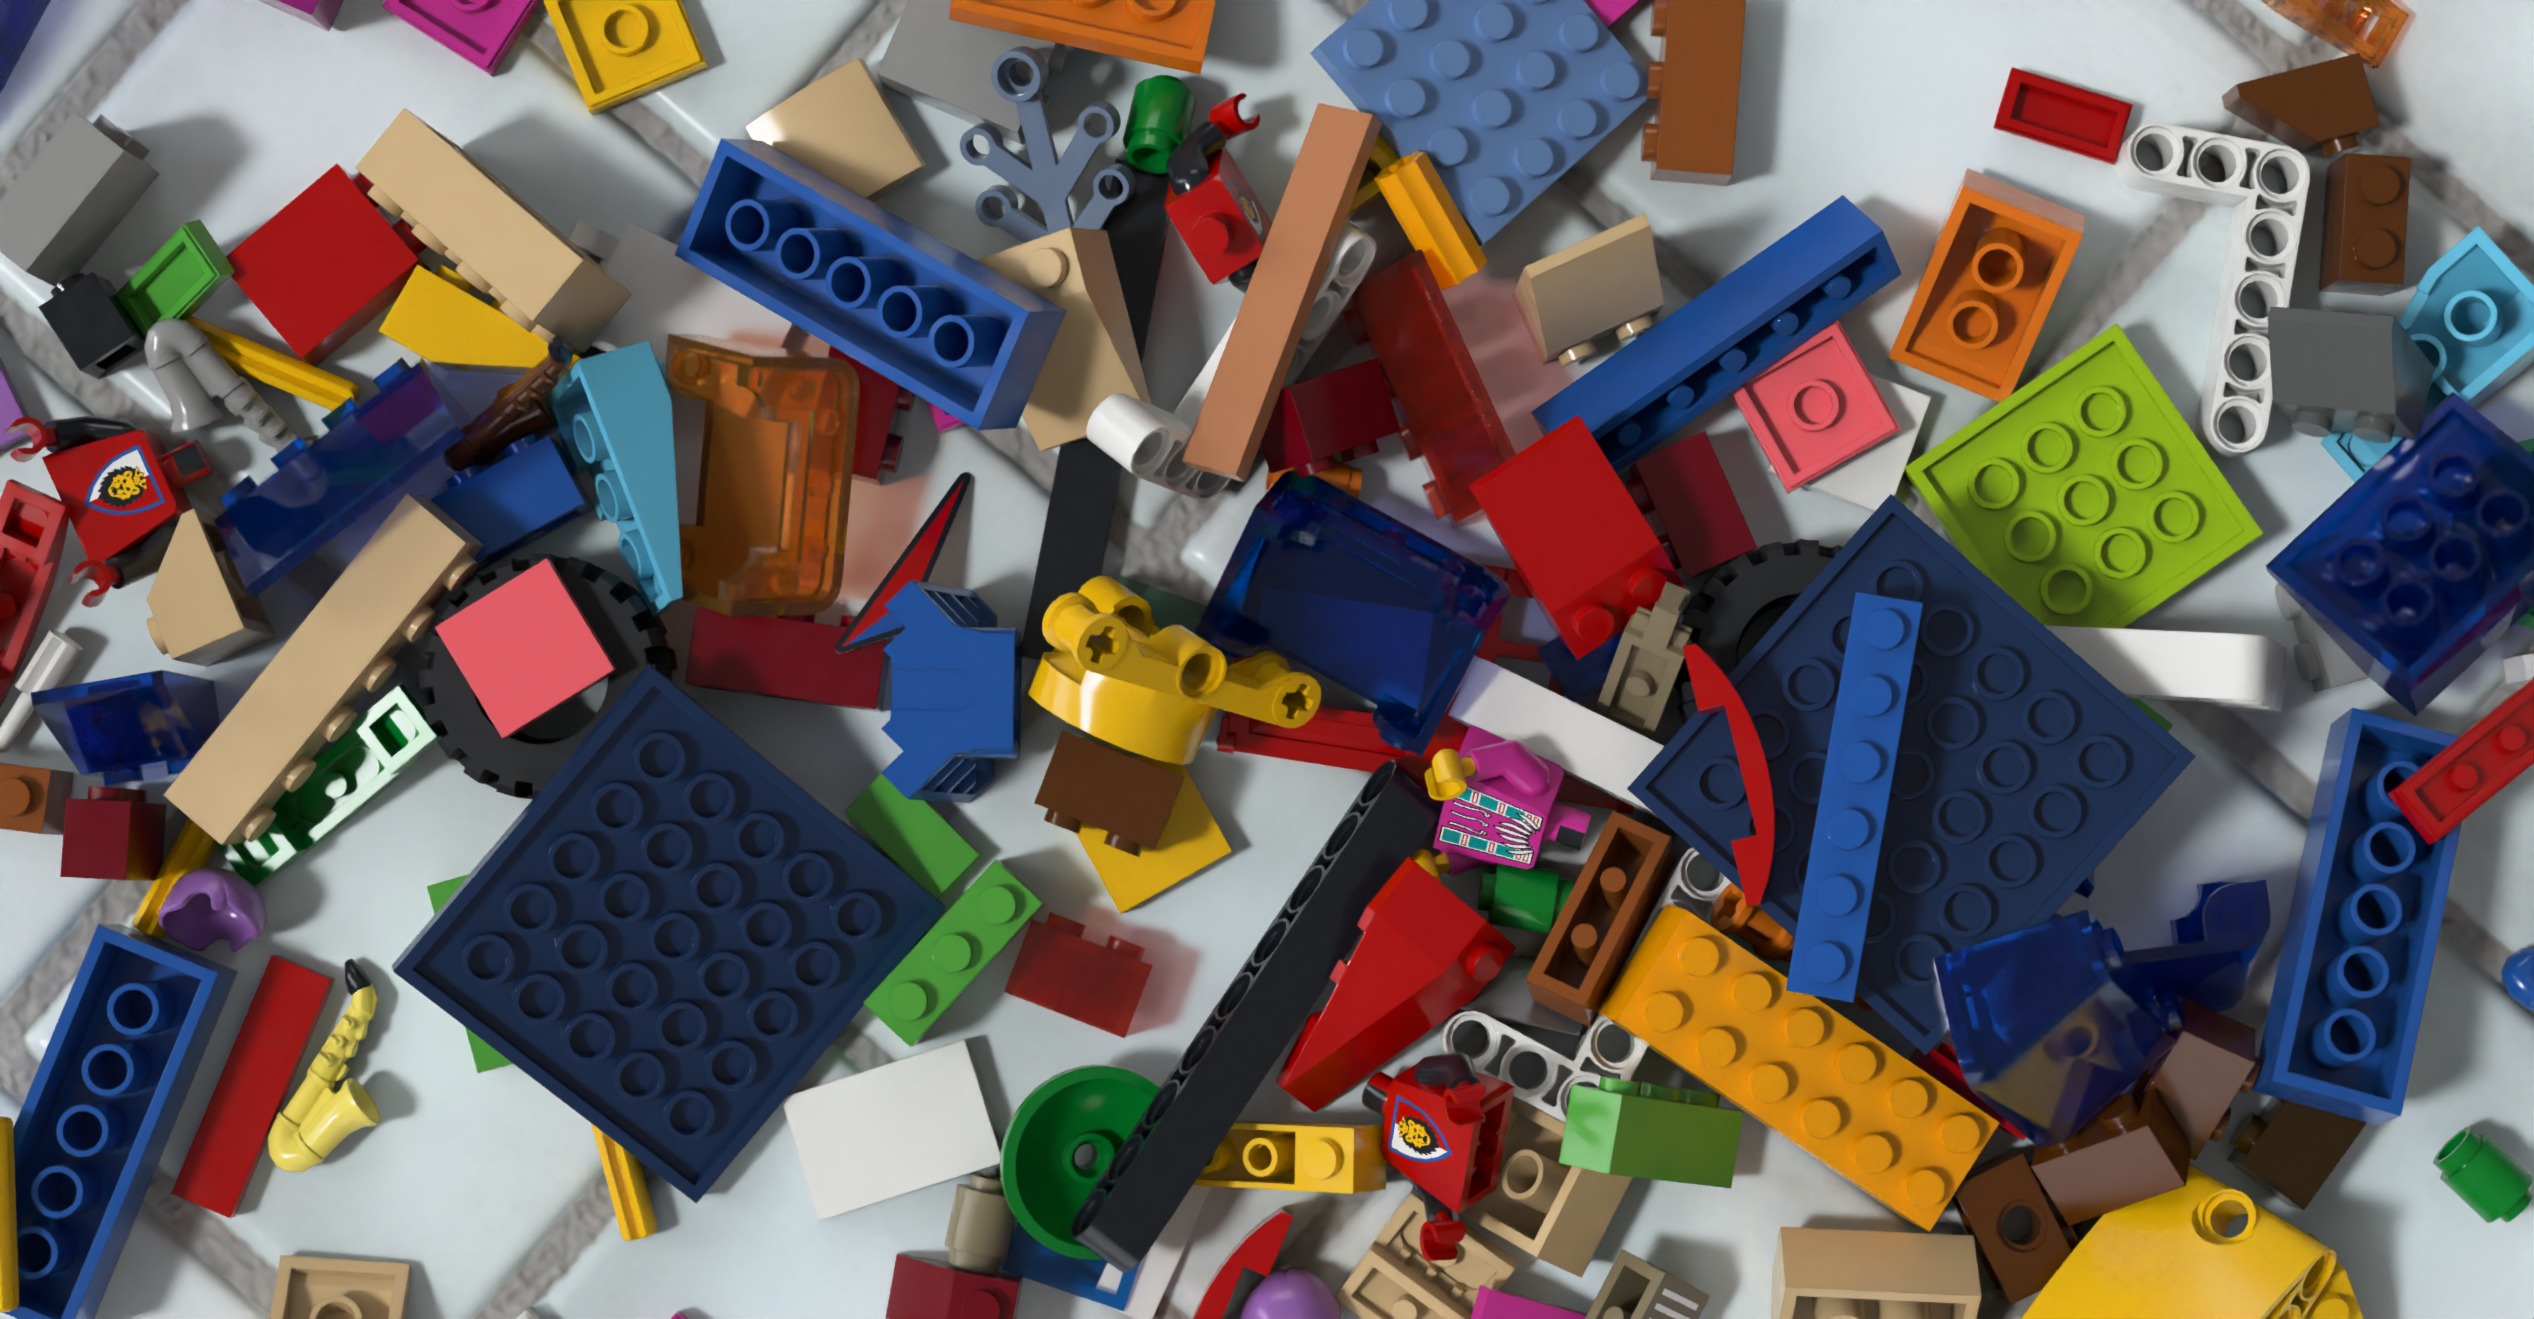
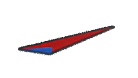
[835,472,971,653]

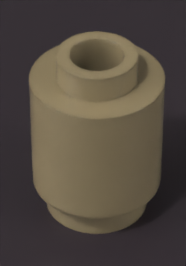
[944,1174,1016,1273]

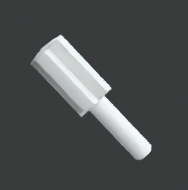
[0,630,84,752]

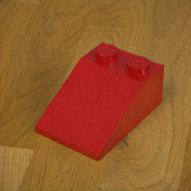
[1468,415,1686,660]

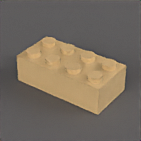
[355,108,633,353]

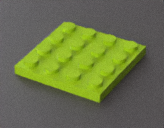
[1903,323,2264,629]

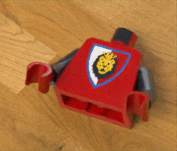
[1164,93,1273,294]
[4,416,213,608]
[1362,1052,1515,1261]

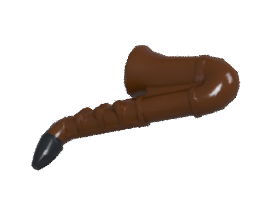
[443,336,574,472]

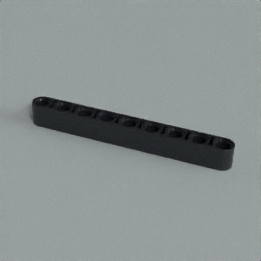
[1069,759,1444,1273]

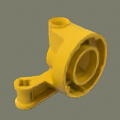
[1028,576,1321,765]

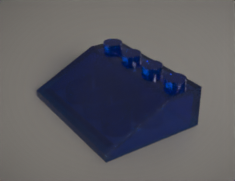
[214,357,470,598]
[2266,392,2534,717]

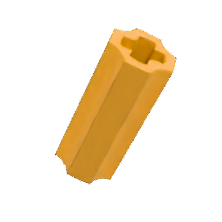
[1374,150,1488,290]

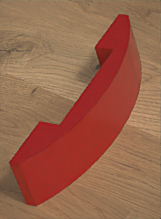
[0,479,71,708]
[1683,643,1776,908]
[1192,1207,1293,1319]

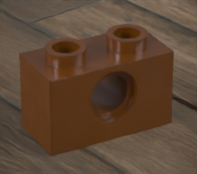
[1951,1149,2079,1305]

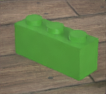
[863,860,1047,1047]
[1559,1076,1744,1188]

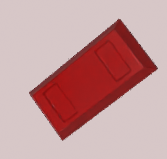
[1993,67,2133,165]

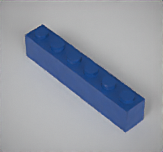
[1531,195,1902,473]
[1786,592,1923,1003]

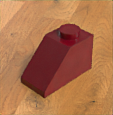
[885,1253,1024,1319]

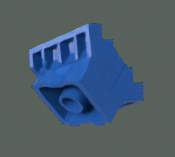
[881,580,1022,803]

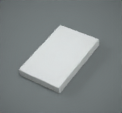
[782,1039,1001,1221]

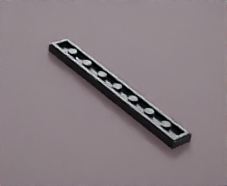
[1020,159,1170,660]

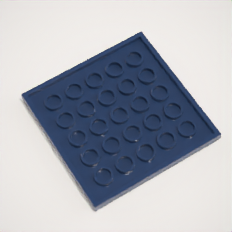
[1627,494,2196,1055]
[392,663,946,1204]

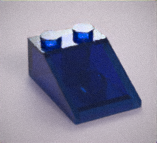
[31,670,220,787]

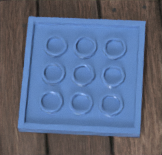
[1310,0,1648,247]

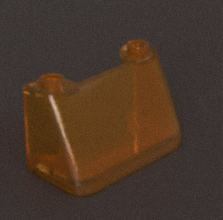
[665,334,860,617]

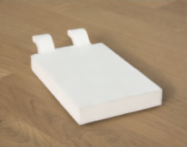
[569,219,795,420]

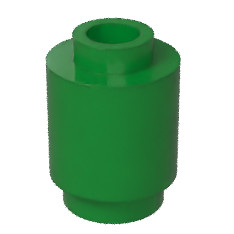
[1123,75,1197,174]
[1477,863,1573,934]
[2433,1127,2533,1223]

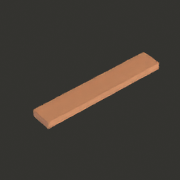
[1182,103,1382,482]

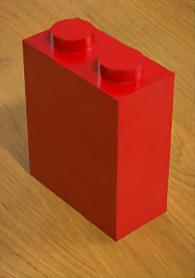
[226,163,432,367]

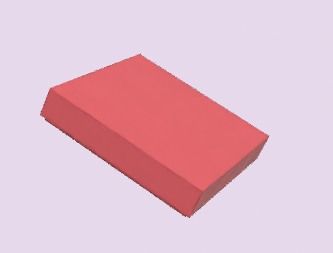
[1730,319,1901,494]
[434,558,618,739]

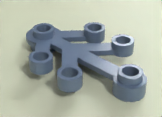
[960,46,1136,243]

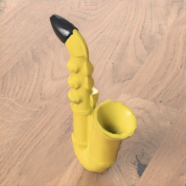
[268,959,381,1172]

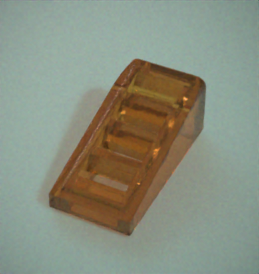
[2261,0,2409,69]

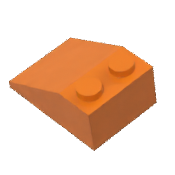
[1888,168,2086,403]

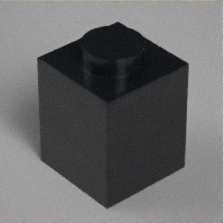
[38,272,146,379]

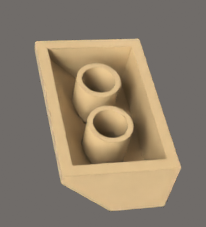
[1771,1227,1982,1319]

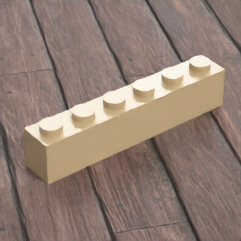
[163,493,484,845]

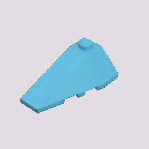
[2320,226,2534,492]
[545,340,683,617]

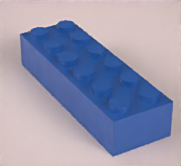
[675,138,1066,431]
[2251,708,2462,1125]
[3,924,238,1319]

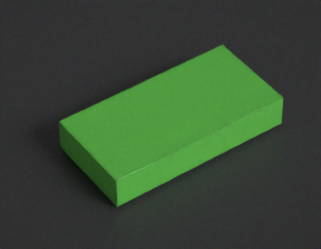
[115,219,236,339]
[844,773,981,899]

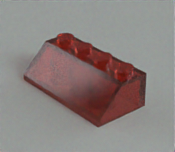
[1342,249,1516,529]

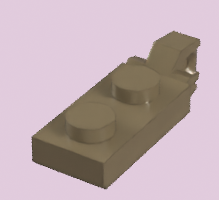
[1594,581,1693,740]

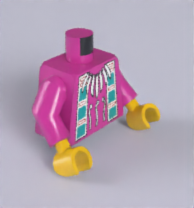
[1412,725,1592,883]

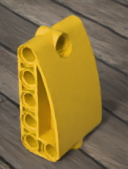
[2021,1163,2337,1319]

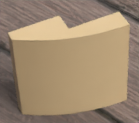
[746,58,927,200]
[1335,1187,1518,1319]

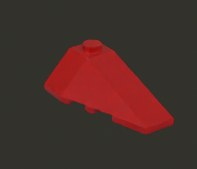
[1275,856,1517,1113]

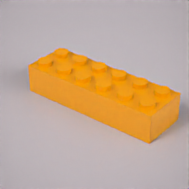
[1596,903,1999,1232]

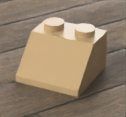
[147,509,276,667]
[1460,1096,1633,1278]

